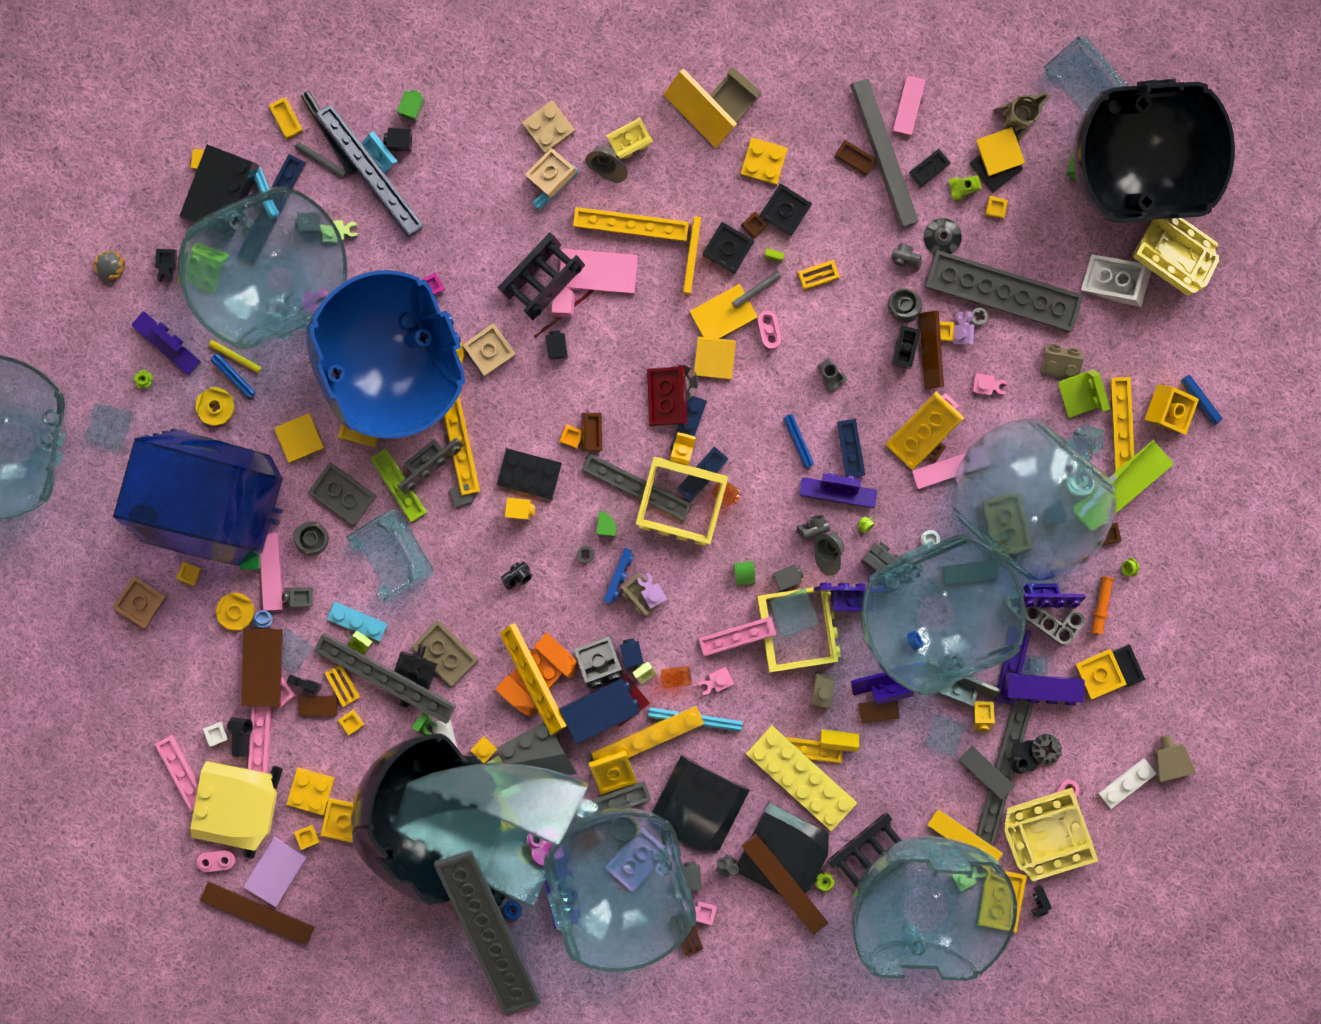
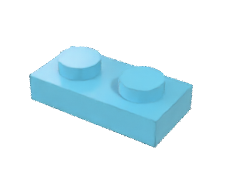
[361,132,397,174]

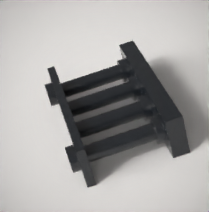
[497,232,585,321]
[827,812,917,899]

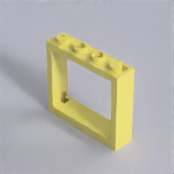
[636,456,729,546]
[757,586,841,672]

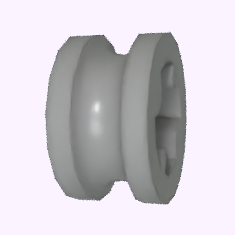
[971,308,988,326]

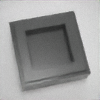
[450,484,474,507]

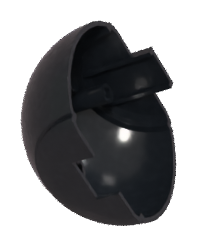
[1073,79,1235,223]
[351,733,502,905]

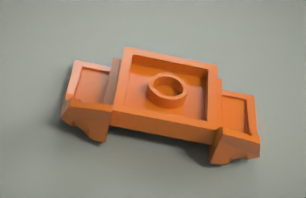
[495,632,578,717]

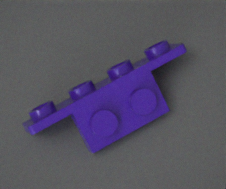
[132,311,200,375]
[799,473,877,509]
[813,583,891,612]
[1016,583,1086,609]
[851,663,927,705]

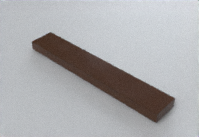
[741,834,829,935]
[200,881,315,945]

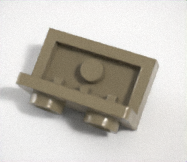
[1040,344,1084,378]
[621,572,663,616]

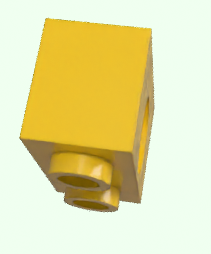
[505,498,535,520]

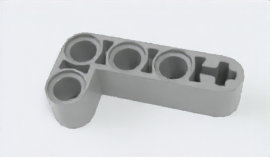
[1006,593,1085,644]

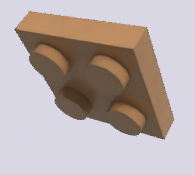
[112,576,167,629]

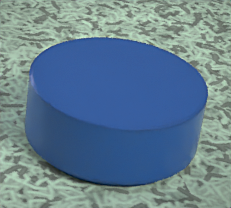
[907,630,923,651]

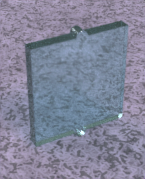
[282,629,314,674]
[925,714,966,756]

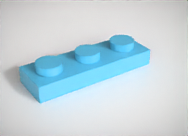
[327,602,388,642]

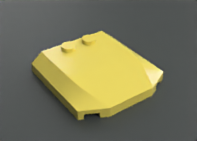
[1132,218,1219,296]
[190,761,277,851]
[1004,788,1098,881]

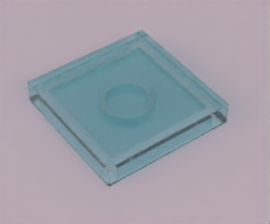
[85,402,133,450]
[769,588,819,638]

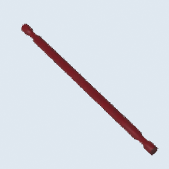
[534,290,595,339]

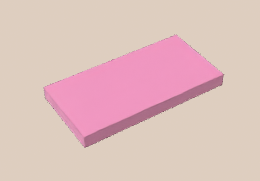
[560,249,638,294]

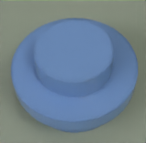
[253,610,273,629]

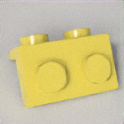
[606,118,653,159]

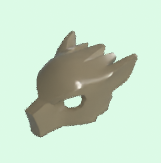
[993,92,1050,142]

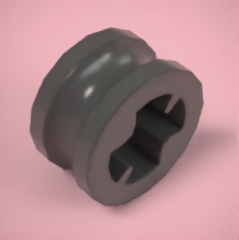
[577,546,594,563]

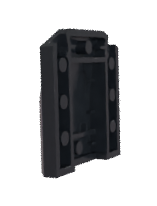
[651,755,750,850]
[736,802,829,895]

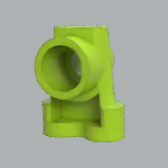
[949,175,982,201]

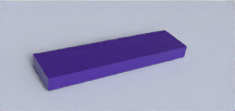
[994,627,1031,706]

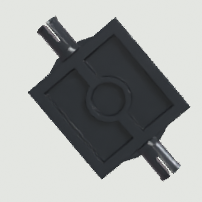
[394,644,438,708]

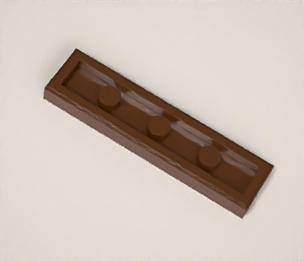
[919,311,944,389]

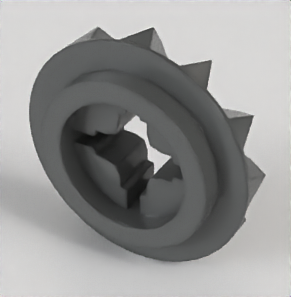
[1032,734,1062,765]

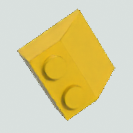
[1144,384,1199,435]

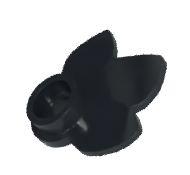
[1011,740,1040,774]

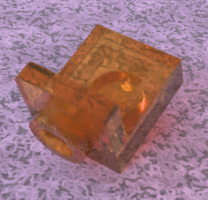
[710,482,741,506]
[660,666,692,689]

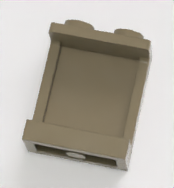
[710,67,761,123]

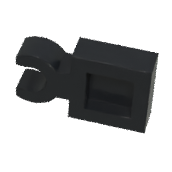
[155,249,177,283]
[286,675,322,694]

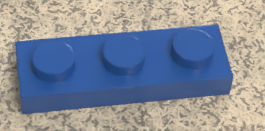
[603,548,634,604]

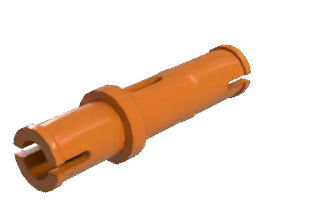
[1091,576,1114,635]

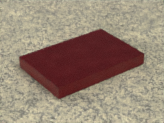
[647,366,687,426]

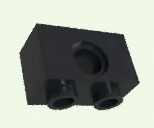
[891,325,921,369]

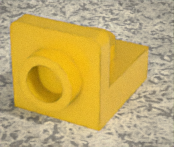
[670,432,696,466]
[973,701,995,732]

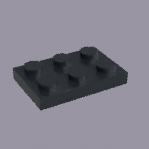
[497,448,562,500]

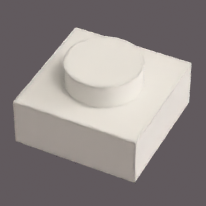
[203,722,229,747]

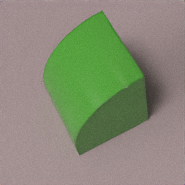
[597,511,617,537]
[734,561,755,586]

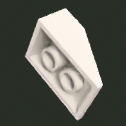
[1081,254,1152,307]

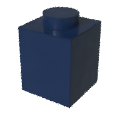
[620,638,644,668]

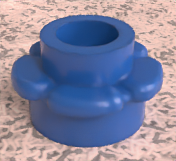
[503,901,522,920]

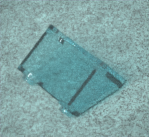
[1043,34,1129,117]
[346,509,434,603]

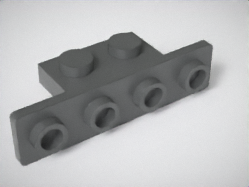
[397,438,464,494]
[926,661,1000,708]

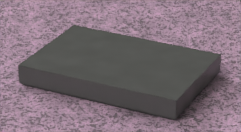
[308,462,377,527]

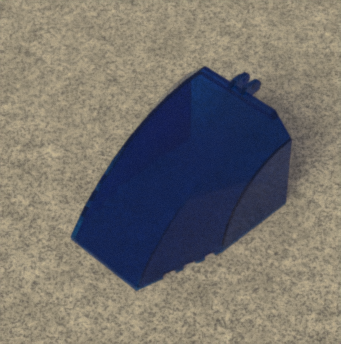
[113,428,283,566]

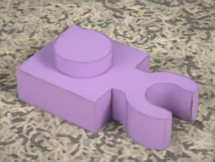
[953,311,974,345]
[637,573,667,609]

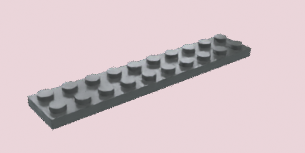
[434,850,541,1015]

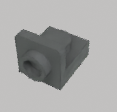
[282,587,313,607]

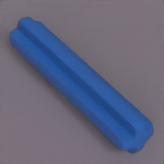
[211,354,256,399]
[1181,375,1222,425]
[783,414,814,468]

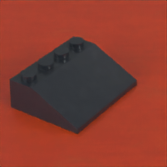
[180,144,260,236]

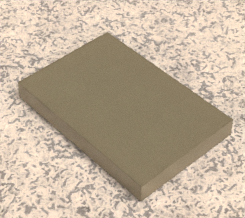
[411,620,479,688]

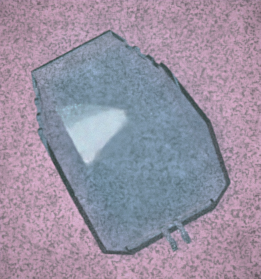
[393,763,598,907]

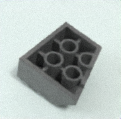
[497,722,577,785]

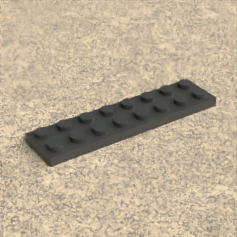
[925,250,1083,332]

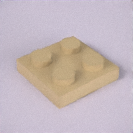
[522,100,575,154]
[525,148,578,198]
[463,323,516,376]

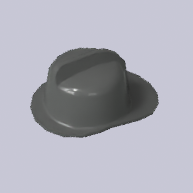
[585,145,628,183]
[814,532,845,576]

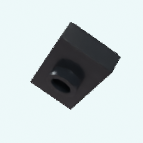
[909,149,951,188]
[1112,644,1145,687]

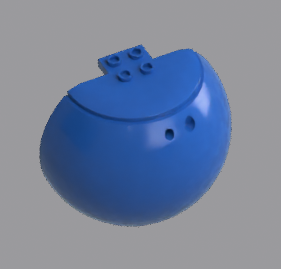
[306,270,465,438]

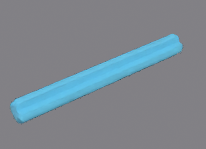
[648,707,743,732]

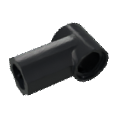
[227,717,253,757]

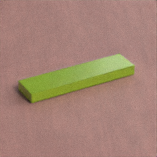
[370,448,427,523]

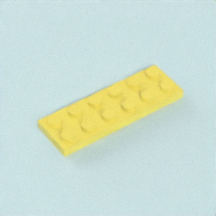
[746,725,857,831]

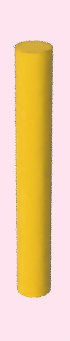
[208,340,262,374]

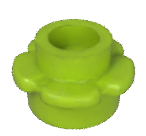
[134,370,153,389]
[857,517,875,534]
[1121,558,1139,577]
[815,873,834,892]

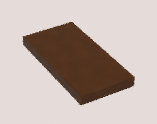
[241,628,283,707]

